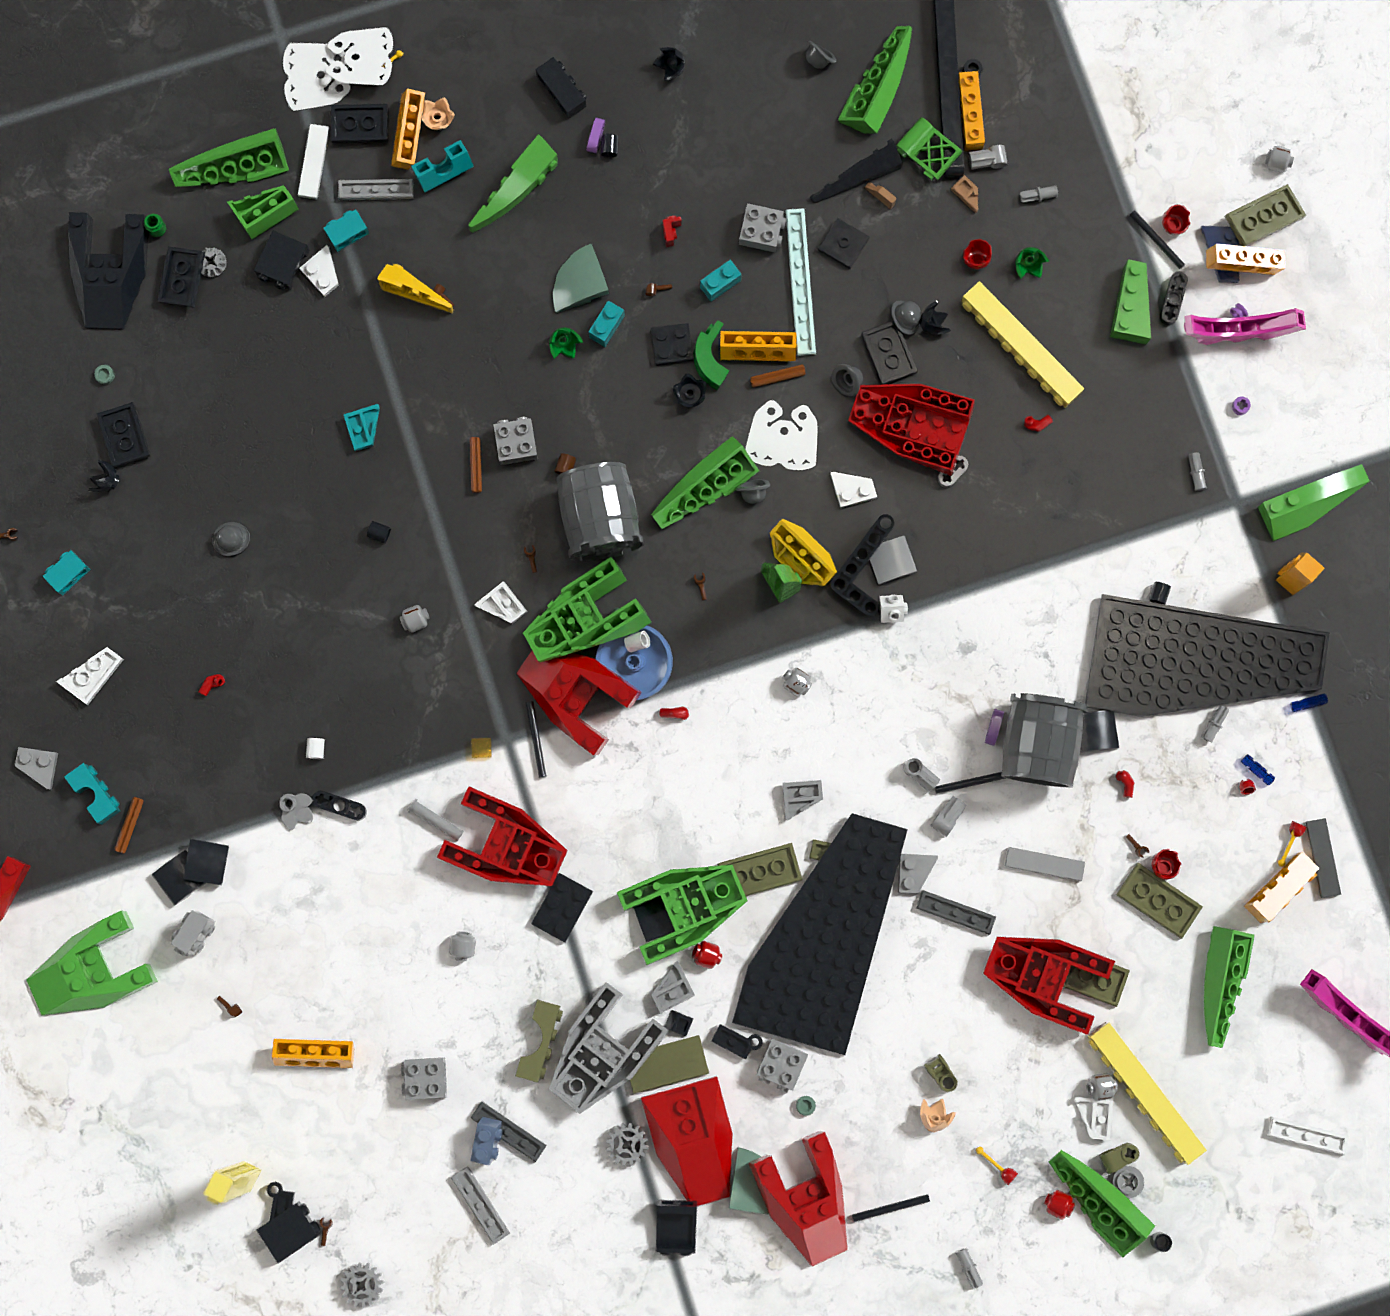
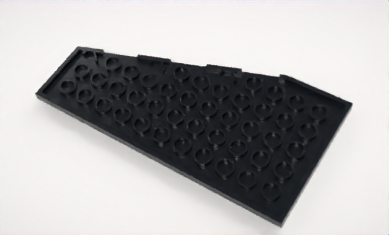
[1085,594,1330,717]
[732,813,908,1055]

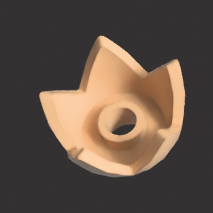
[421,97,455,130]
[920,1099,956,1132]

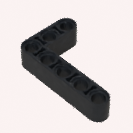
[831,514,895,616]

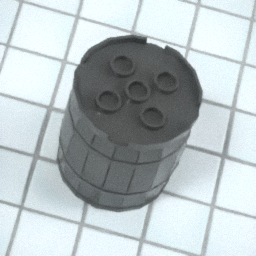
[556,462,644,561]
[1001,693,1088,788]

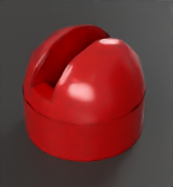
[1239,779,1256,795]

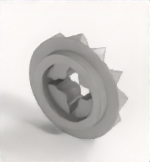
[201,247,227,277]
[1112,1166,1144,1198]

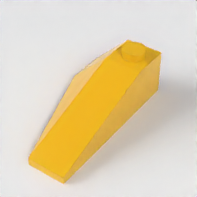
[377,264,453,313]

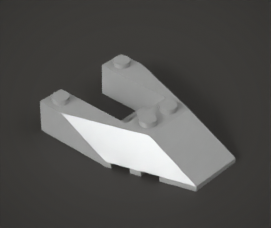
[549,982,669,1114]

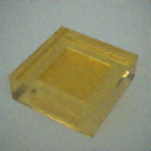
[471,738,492,758]

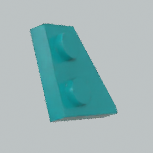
[344,404,380,451]

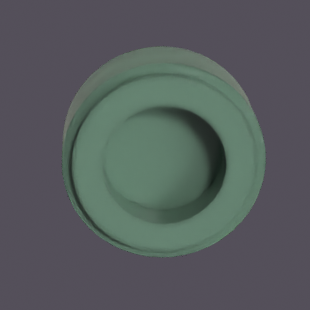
[94,365,115,385]
[796,1096,816,1116]

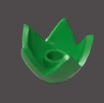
[1015,247,1049,279]
[549,327,583,359]

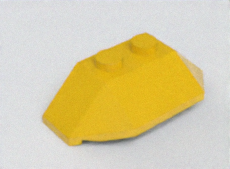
[770,519,837,586]

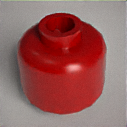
[692,941,722,969]
[1044,1190,1075,1220]

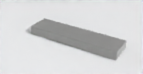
[338,179,414,200]
[1005,847,1085,881]
[451,1166,510,1245]

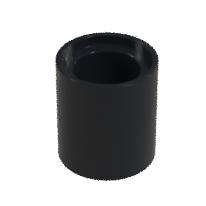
[601,134,618,157]
[367,521,391,543]
[1149,581,1171,605]
[1151,1232,1172,1252]

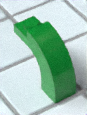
[693,320,729,391]

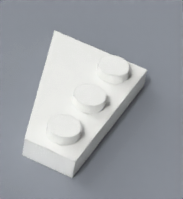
[56,647,124,705]

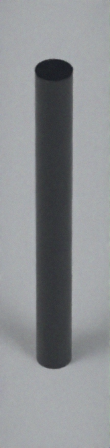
[1130,210,1186,269]
[526,701,547,778]
[935,772,1006,794]
[852,1194,930,1222]

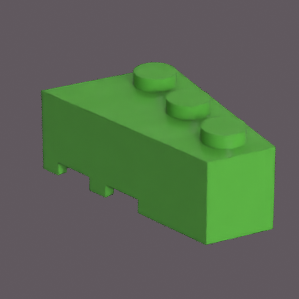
[227,185,299,239]

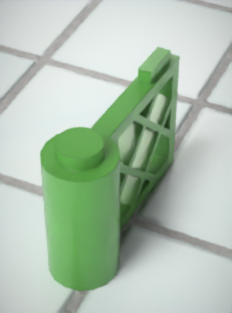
[896,117,962,180]

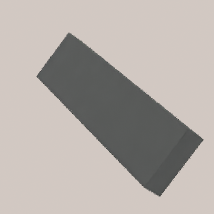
[1305,818,1341,898]
[916,890,996,935]
[471,1101,547,1162]

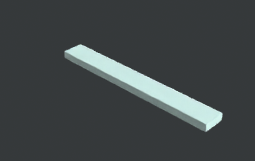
[785,209,816,356]

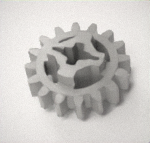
[606,1123,649,1166]
[340,1262,384,1307]

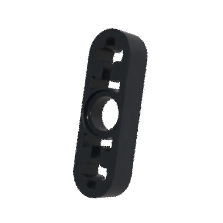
[1160,271,1188,325]
[312,791,367,821]

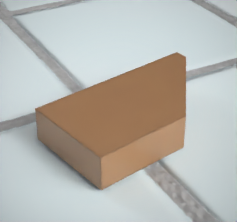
[951,175,978,213]
[864,182,896,209]

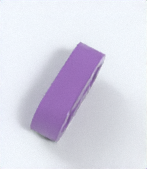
[587,118,605,153]
[985,709,1004,746]

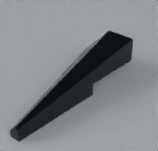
[810,138,902,204]

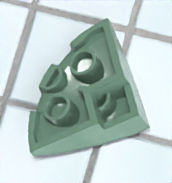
[553,244,609,313]
[729,1147,769,1214]

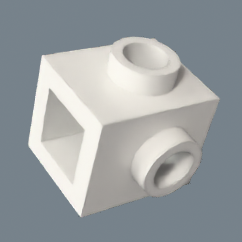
[879,595,908,623]

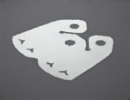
[326,27,393,85]
[283,43,351,111]
[745,400,818,470]

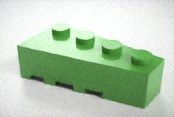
[1110,259,1151,345]

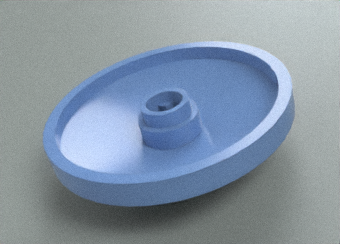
[596,626,673,700]

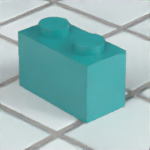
[324,209,370,252]
[700,259,742,302]
[588,301,625,347]
[43,550,91,596]

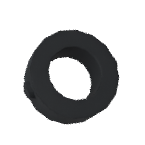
[963,59,983,77]

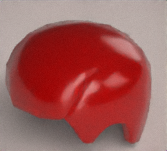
[1162,204,1191,236]
[963,239,992,270]
[1151,849,1182,880]

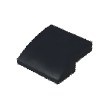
[1081,710,1119,752]
[183,839,229,885]
[152,850,206,906]
[634,896,675,942]

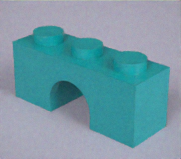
[411,140,474,192]
[64,763,120,825]

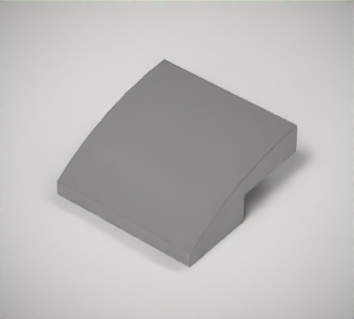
[867,536,917,585]

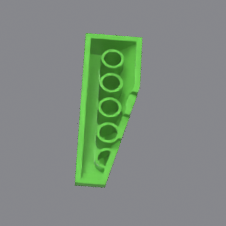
[838,26,912,133]
[169,128,289,187]
[468,134,558,233]
[651,436,759,529]
[1258,464,1370,541]
[761,562,802,603]
[1204,926,1255,1048]
[1048,1150,1155,1257]

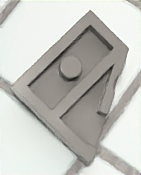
[15,747,58,790]
[783,780,823,820]
[898,854,938,894]
[651,961,695,1013]

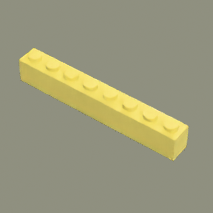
[961,281,1084,408]
[1088,1022,1207,1165]
[203,1161,261,1205]

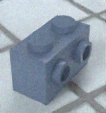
[470,1117,503,1165]

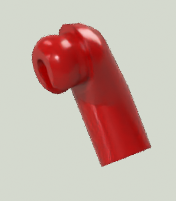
[1024,415,1053,432]
[198,674,225,696]
[659,706,689,720]
[1116,770,1135,798]

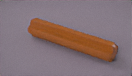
[750,365,806,387]
[470,437,482,493]
[115,797,144,853]

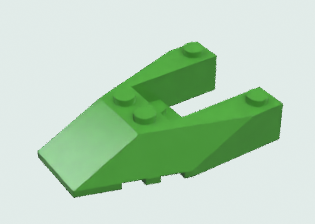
[523,557,652,662]
[617,865,748,965]
[26,910,158,1015]

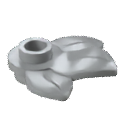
[279,793,313,830]

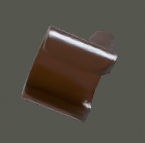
[646,283,672,296]
[434,284,455,307]
[0,528,18,541]
[524,545,537,573]
[694,572,707,600]
[1126,834,1149,858]
[217,996,242,1017]
[320,1217,333,1246]

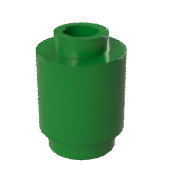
[144,214,166,237]

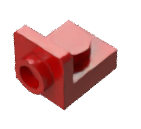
[662,216,682,247]

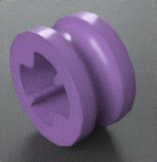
[1230,303,1248,318]
[1232,396,1251,415]

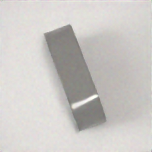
[938,456,968,488]

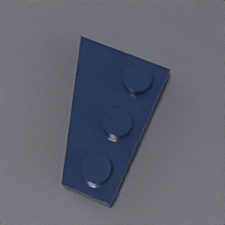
[1200,226,1239,283]

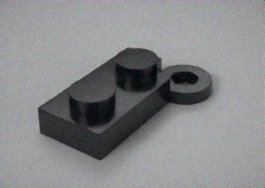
[711,1024,763,1059]
[267,1182,295,1220]

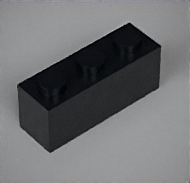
[535,57,587,119]

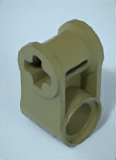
[924,1054,958,1092]
[1099,1143,1140,1174]

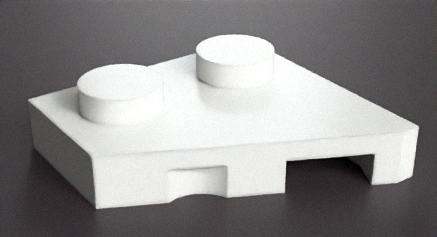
[300,245,339,297]
[830,472,877,509]
[475,582,528,623]
[1075,1097,1113,1140]

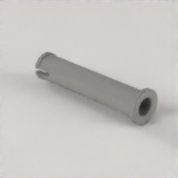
[408,799,464,841]

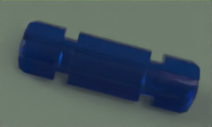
[1290,693,1328,712]
[1241,754,1275,785]

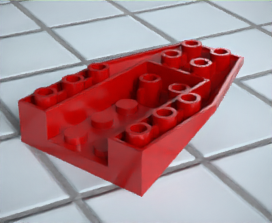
[848,384,975,476]
[641,1076,733,1206]

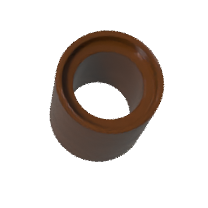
[554,453,577,475]

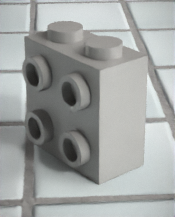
[739,203,787,252]
[493,417,538,465]
[171,910,216,956]
[756,1038,808,1092]
[401,1057,447,1100]

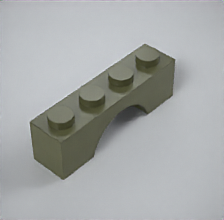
[515,1000,563,1083]

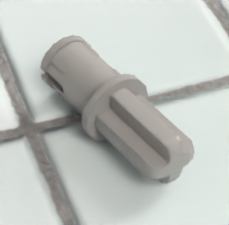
[1020,185,1058,203]
[1188,452,1207,491]
[1201,705,1229,743]
[956,1248,983,1289]

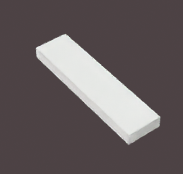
[298,124,330,200]
[1267,1116,1349,1155]

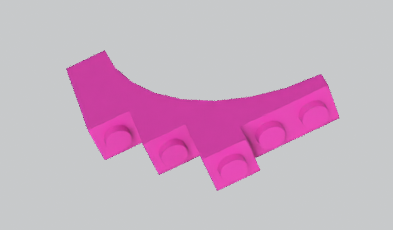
[1184,308,1306,345]
[1300,969,1390,1058]

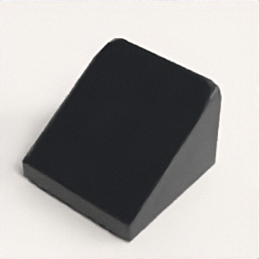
[665,1010,693,1037]

